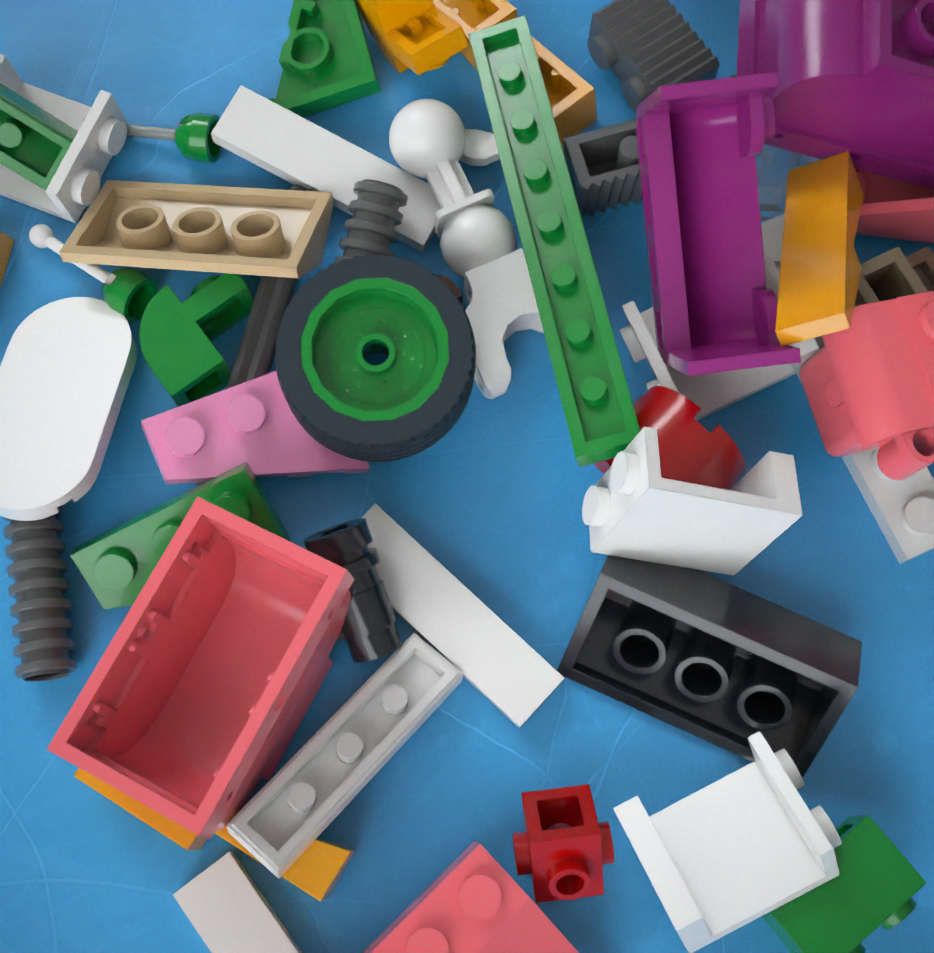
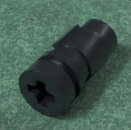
[304,518,402,663]

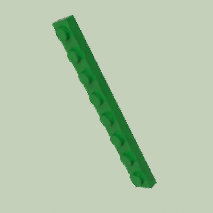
[469,15,640,467]

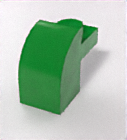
[139,273,253,407]

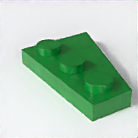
[70,462,293,610]

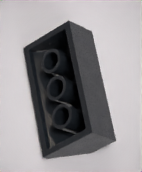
[557,555,862,778]

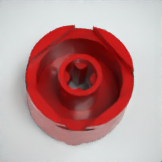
[593,385,746,490]

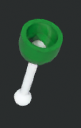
[29,224,158,322]

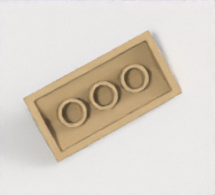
[59,180,334,278]

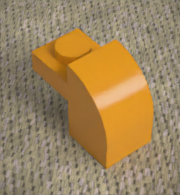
[355,0,469,76]

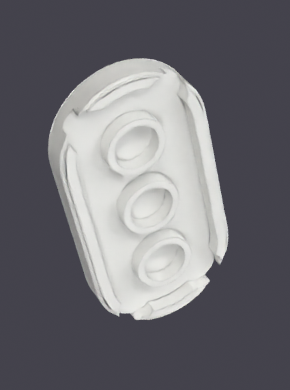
[0,297,137,521]

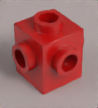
[512,784,614,904]

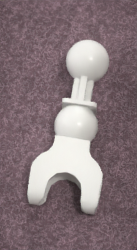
[389,99,544,400]

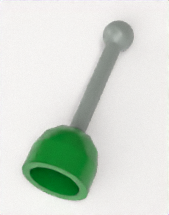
[83,113,221,163]

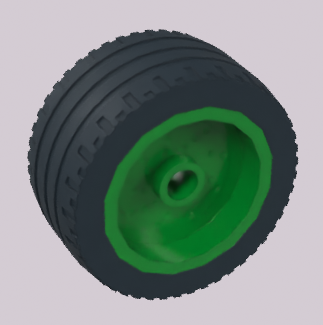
[275,254,476,462]

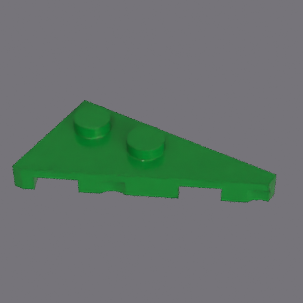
[269,0,381,117]

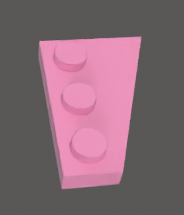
[141,371,370,485]

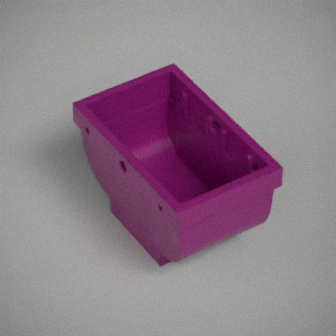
[737,0,934,189]

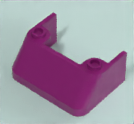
[636,71,801,376]

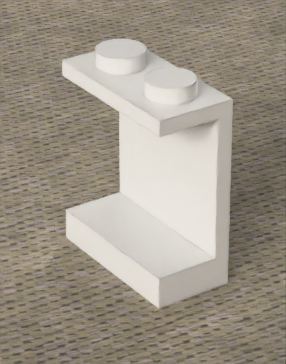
[0,54,128,223]
[619,242,819,421]
[582,427,803,576]
[613,731,842,953]

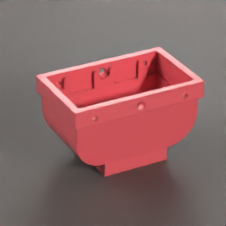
[47,496,355,839]

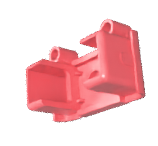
[799,291,934,480]

